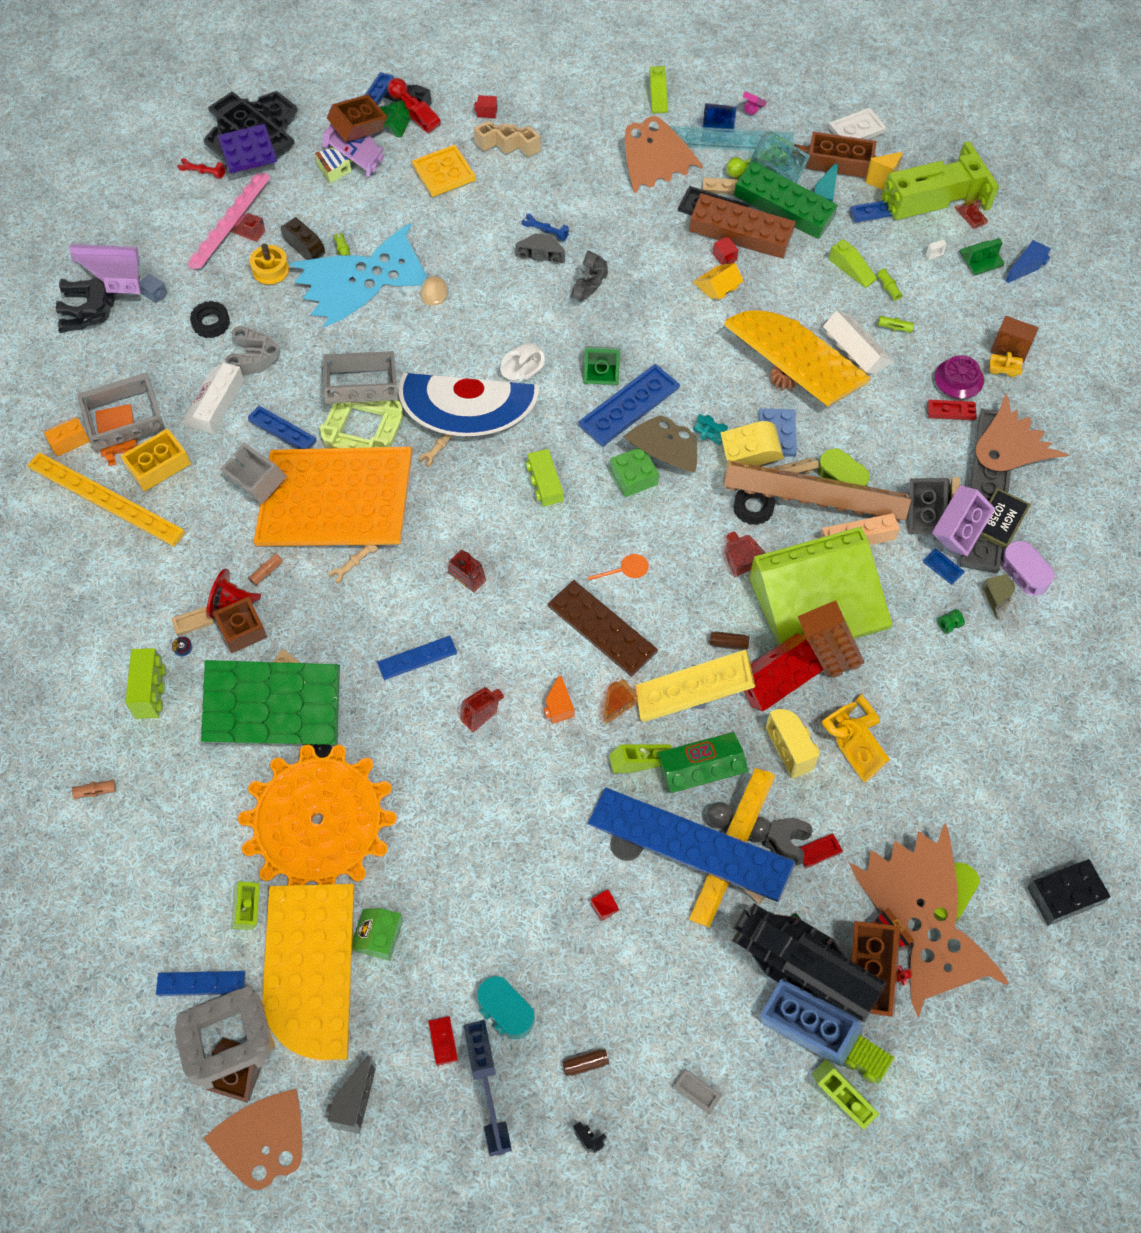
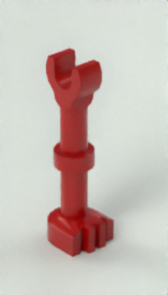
[177,158,226,179]

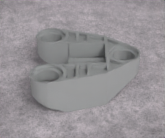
[225,326,280,375]

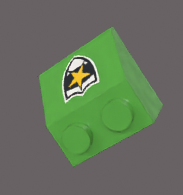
[352,908,403,961]

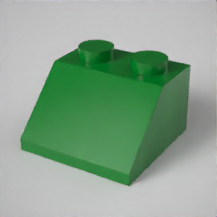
[584,346,620,385]

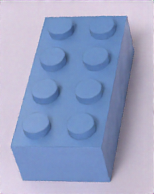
[760,978,863,1067]

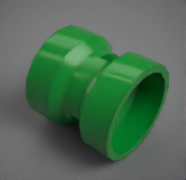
[937,609,965,634]

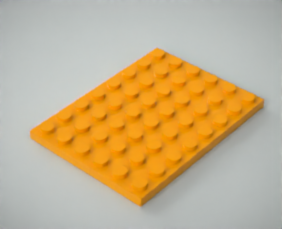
[253,447,413,546]

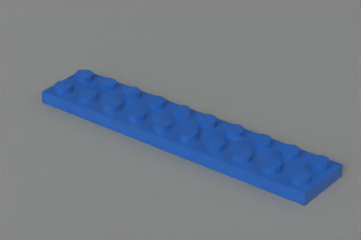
[588,787,795,903]

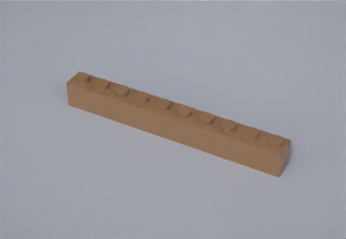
[723,460,911,521]

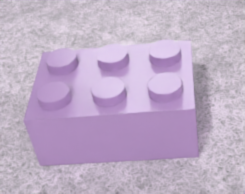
[932,485,995,556]

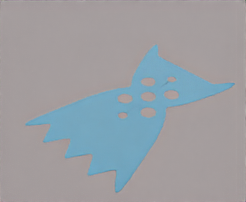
[288,223,428,328]

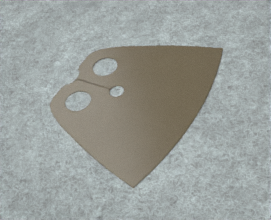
[623,416,697,473]

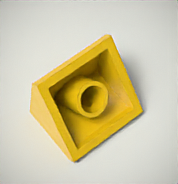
[866,152,903,190]

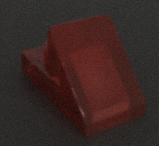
[955,200,988,230]

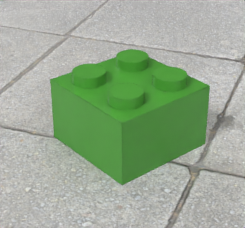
[610,448,659,497]

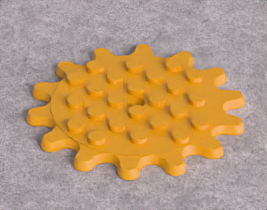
[238,745,397,886]

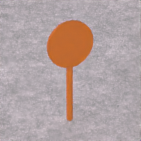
[587,554,649,580]

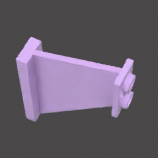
[69,244,141,294]

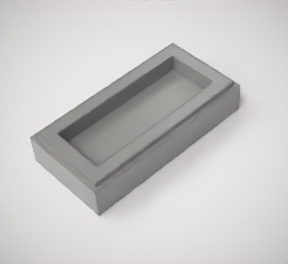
[672,1069,722,1115]

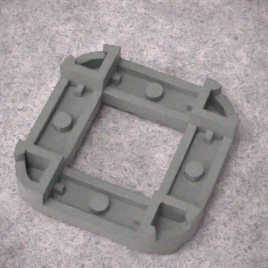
[175,986,275,1089]

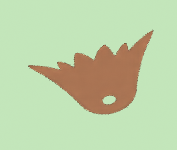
[976,394,1070,471]

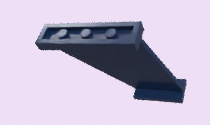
[463,1020,512,1157]

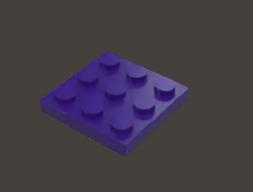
[218,124,277,174]

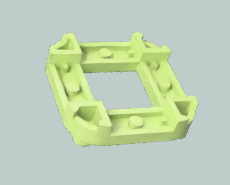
[320,400,403,448]

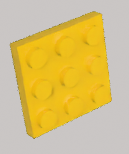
[412,145,476,197]

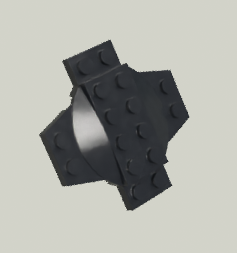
[203,91,298,161]

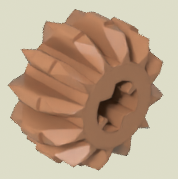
[770,365,798,391]

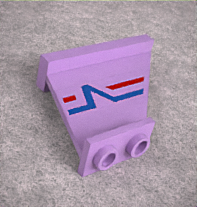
[322,124,384,177]

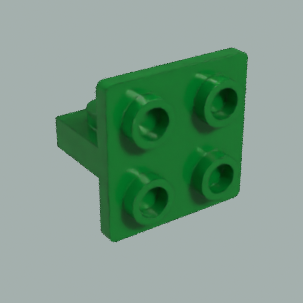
[959,238,1004,275]

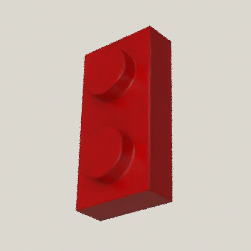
[428,1016,458,1066]

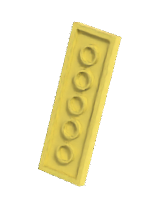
[635,649,755,722]

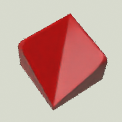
[590,889,619,921]

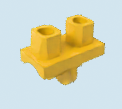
[989,352,1023,377]

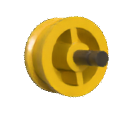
[249,244,289,285]

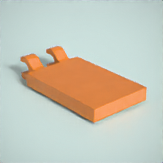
[95,404,138,466]

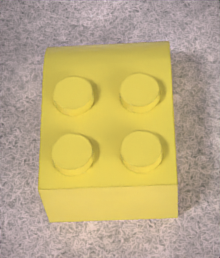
[721,421,784,466]
[765,709,820,779]

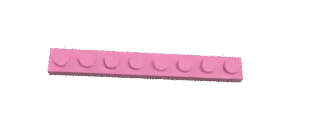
[187,173,270,269]

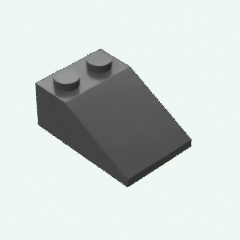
[909,478,950,534]
[325,1056,377,1134]

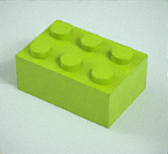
[125,648,167,719]

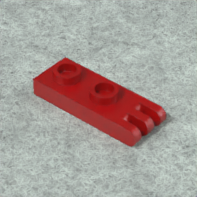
[927,399,977,420]

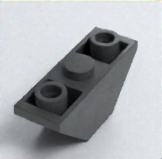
[515,233,565,264]

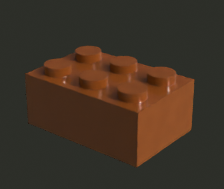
[327,94,388,142]

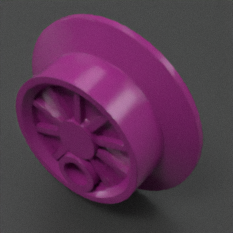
[935,355,984,399]

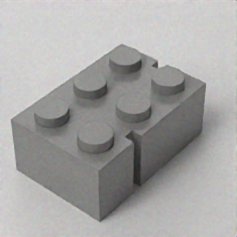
[220,443,287,504]

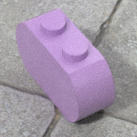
[1001,541,1054,596]

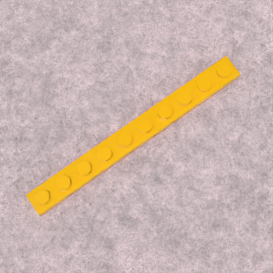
[28,452,185,547]

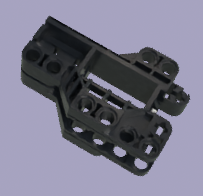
[732,903,887,1023]

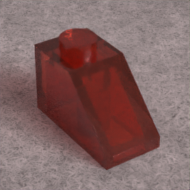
[229,213,266,242]

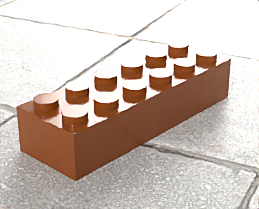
[689,193,796,259]
[797,600,865,677]

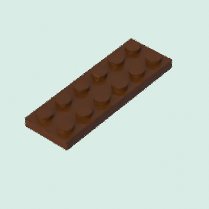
[548,580,658,677]

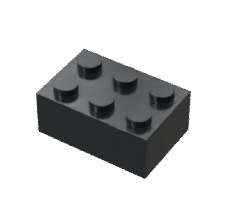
[1027,859,1111,926]

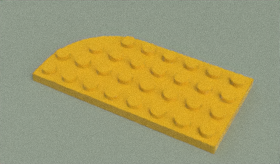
[724,310,871,406]
[263,884,355,1060]

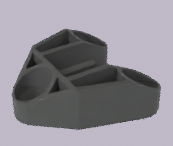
[571,250,608,302]

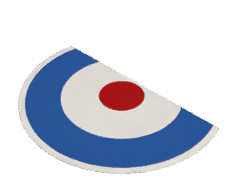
[399,373,539,436]

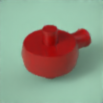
[897,965,912,986]

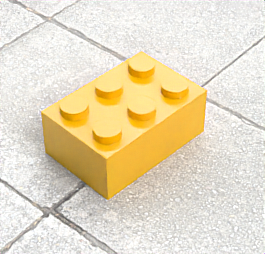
[120,428,191,492]

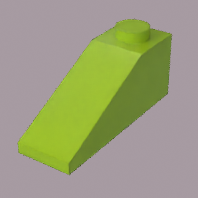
[649,66,668,114]
[829,239,877,288]
[609,744,672,773]
[811,1059,879,1130]

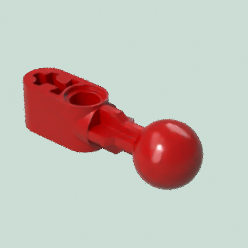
[387,78,441,134]

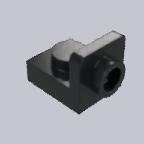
[573,1122,607,1154]

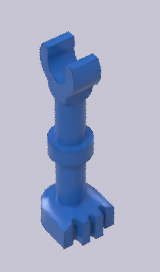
[522,214,570,242]

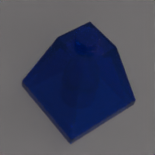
[702,103,737,132]

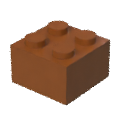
[990,315,1039,364]
[213,597,267,653]

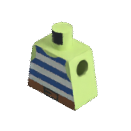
[315,148,353,183]

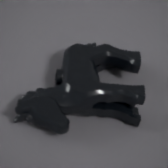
[56,275,140,333]

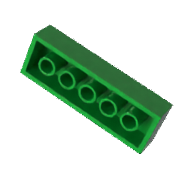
[734,161,838,239]

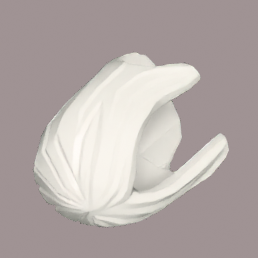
[500,343,545,381]

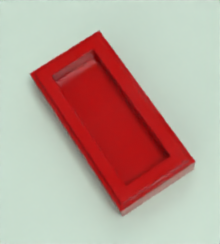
[800,833,843,869]

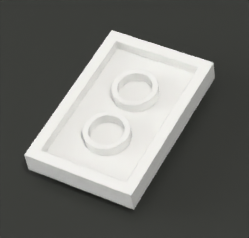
[828,108,886,140]

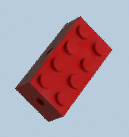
[744,633,824,712]

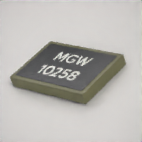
[979,488,1031,550]

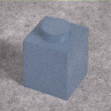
[140,273,168,303]

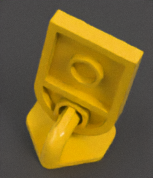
[821,693,890,783]

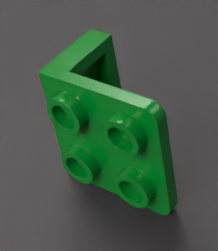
[379,100,411,137]

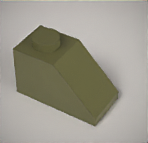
[982,574,1015,620]

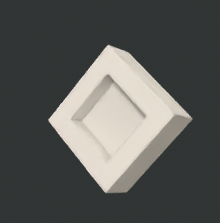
[926,240,947,260]

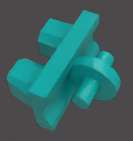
[693,414,728,445]

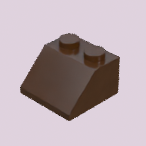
[206,1038,262,1103]

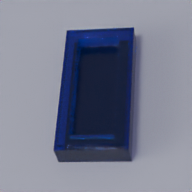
[923,548,965,585]

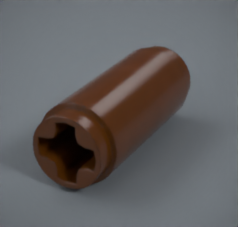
[710,631,750,650]
[562,1049,609,1077]

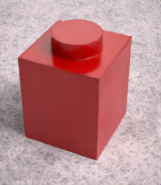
[474,95,498,119]
[713,237,739,265]

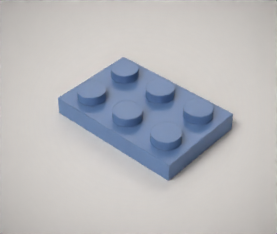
[759,408,797,457]

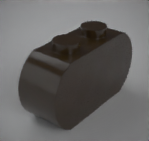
[280,217,325,260]

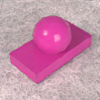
[743,92,767,115]

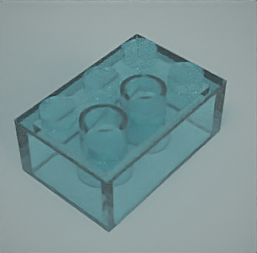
[748,130,810,184]

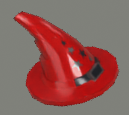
[206,568,261,618]

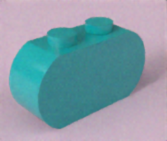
[477,976,535,1039]

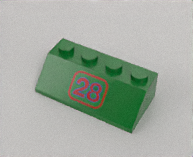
[657,732,749,793]

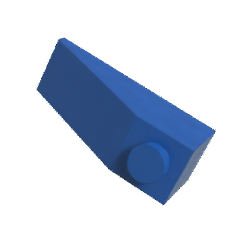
[1005,240,1051,283]

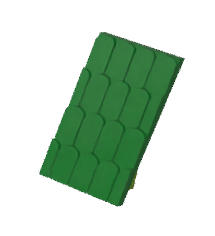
[201,660,340,745]

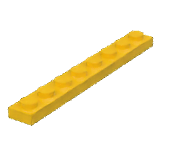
[689,768,775,928]

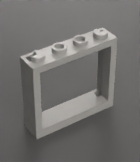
[323,351,398,404]
[77,372,165,451]

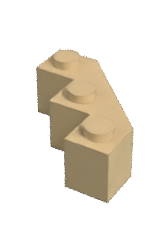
[474,121,541,157]

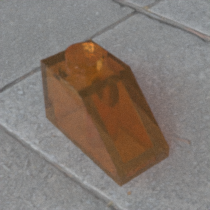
[604,679,638,725]

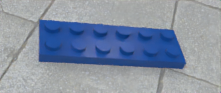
[578,363,680,447]

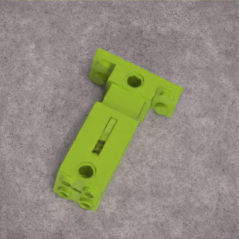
[881,141,1000,220]

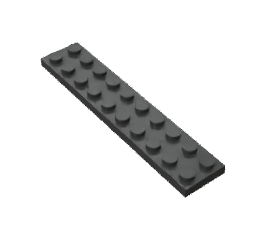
[960,408,1011,573]

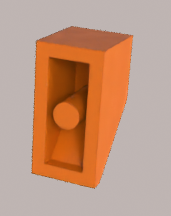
[543,675,575,724]

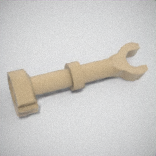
[419,434,456,468]
[328,545,378,584]

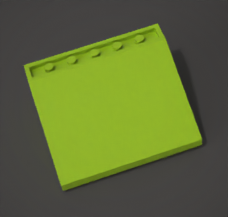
[749,526,892,646]

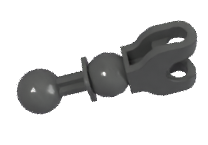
[706,802,813,866]

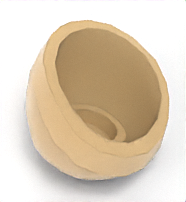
[420,276,448,306]

